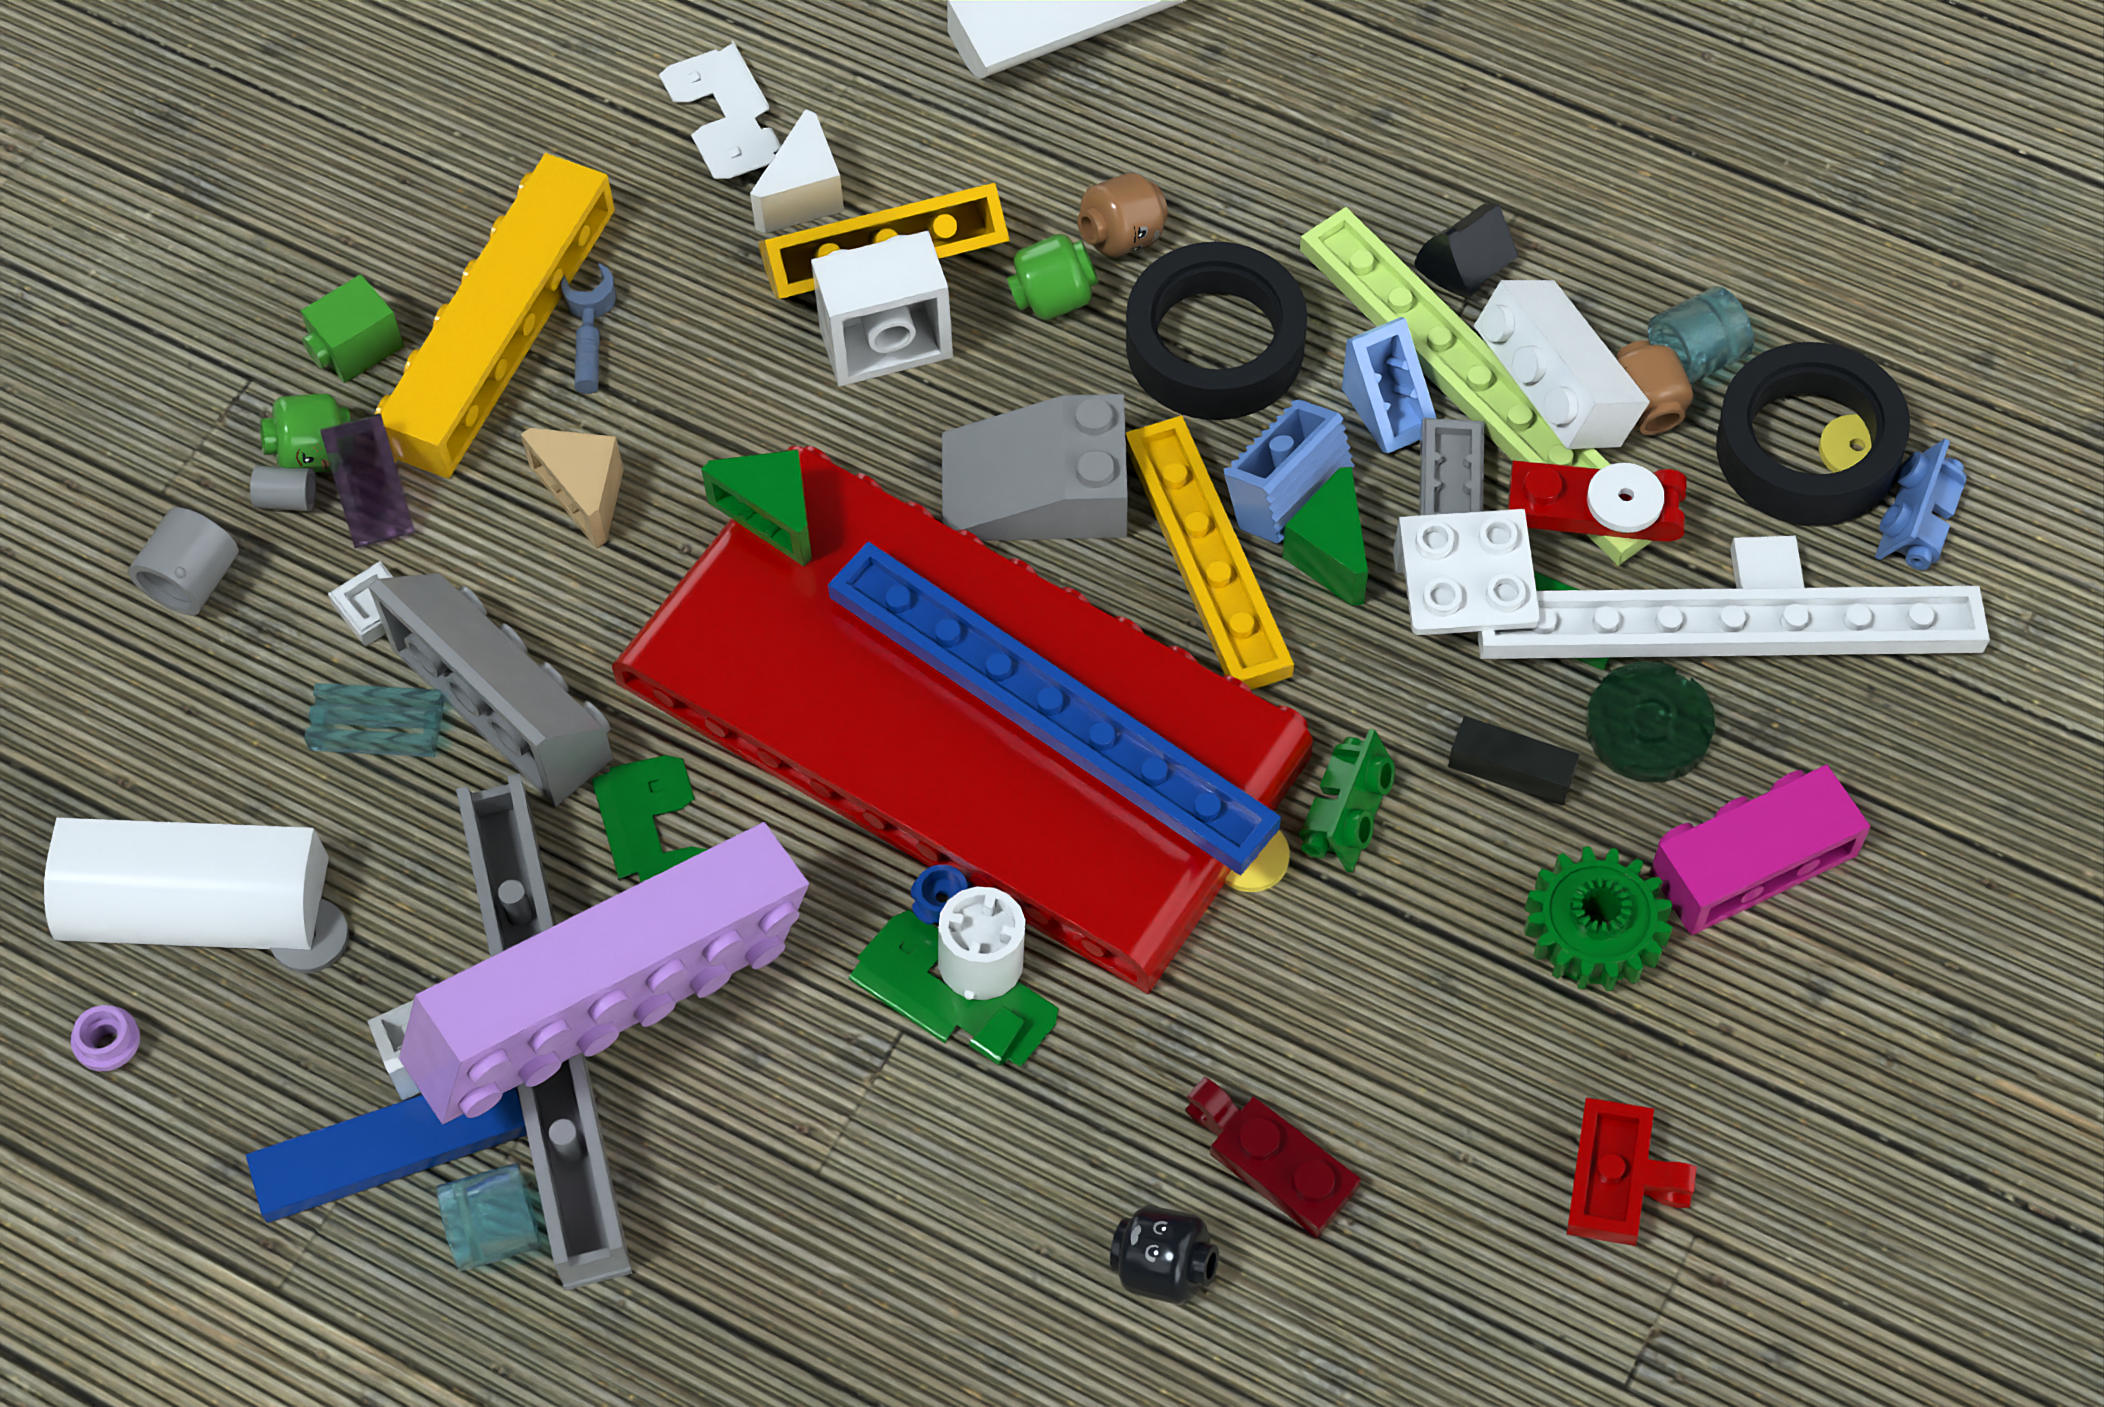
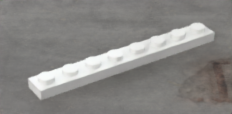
[1477,586,1990,659]

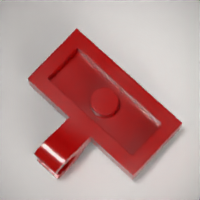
[1566,1097,1697,1246]

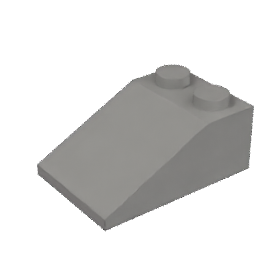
[942,394,1128,541]

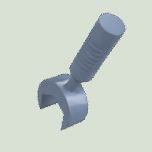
[561,263,617,394]

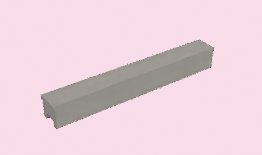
[456,773,632,1291]

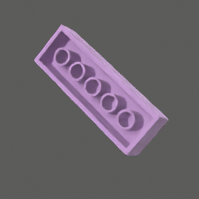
[399,822,809,1125]

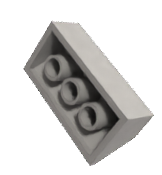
[368,573,613,807]

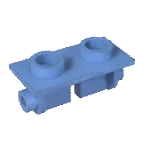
[1875,438,1967,570]

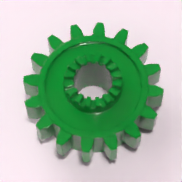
[1524,846,1673,991]

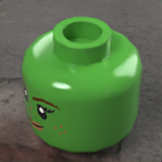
[260,394,352,472]

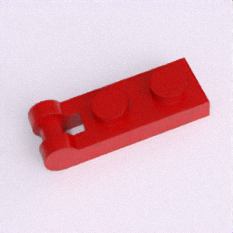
[1507,460,1687,542]

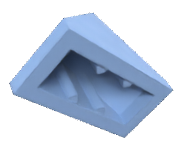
[1342,317,1436,454]

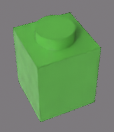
[300,274,404,383]

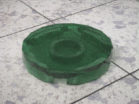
[1585,662,1715,783]

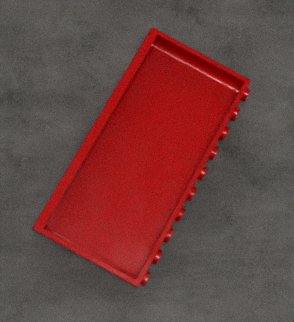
[612,446,1313,994]

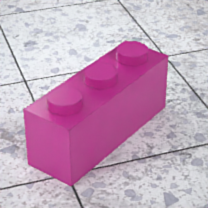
[1650,764,1871,936]

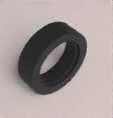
[1126,241,1307,420]
[1716,342,1910,526]

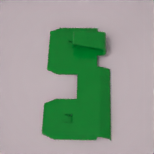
[592,755,708,883]
[849,910,1059,1068]

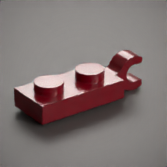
[1185,1077,1361,1238]

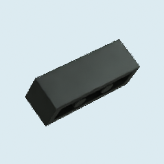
[1448,716,1580,806]

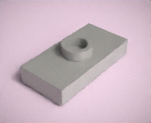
[1419,418,1484,516]

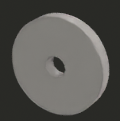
[270,899,349,974]

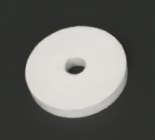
[1587,463,1664,533]

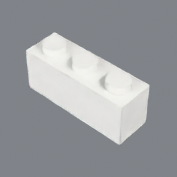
[1474,280,1650,449]

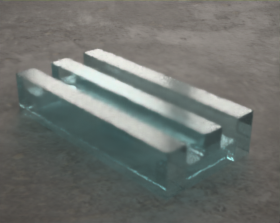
[304,683,445,757]

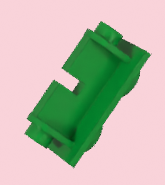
[1299,729,1395,873]

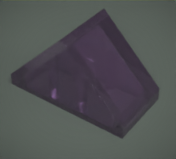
[320,413,415,548]

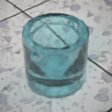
[1648,286,1754,385]
[436,1162,542,1272]

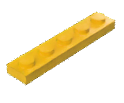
[1125,415,1294,690]

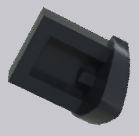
[1414,204,1519,297]

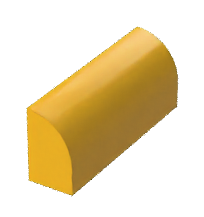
[757,183,1010,299]

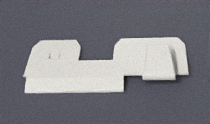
[659,41,781,179]

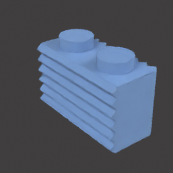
[1223,399,1355,544]

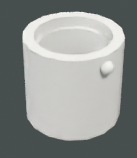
[938,886,1025,1000]

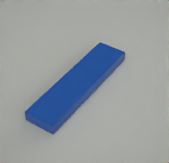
[245,1087,527,1223]

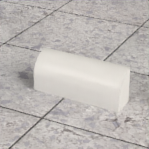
[947,0,1187,79]
[44,818,329,950]

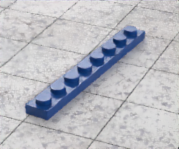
[828,541,1281,876]

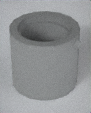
[128,507,239,616]

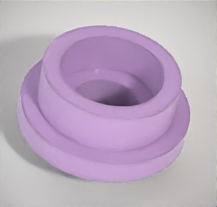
[71,1005,140,1071]

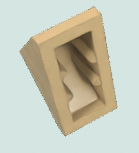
[520,428,624,549]

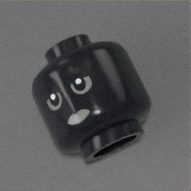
[1110,1205,1219,1305]

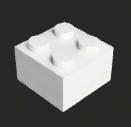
[811,231,953,387]

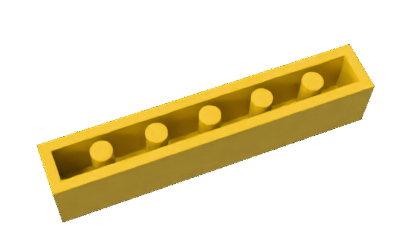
[374,153,615,479]

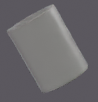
[250,466,316,511]

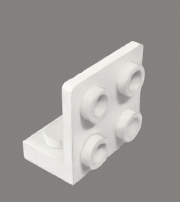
[1393,509,1540,635]

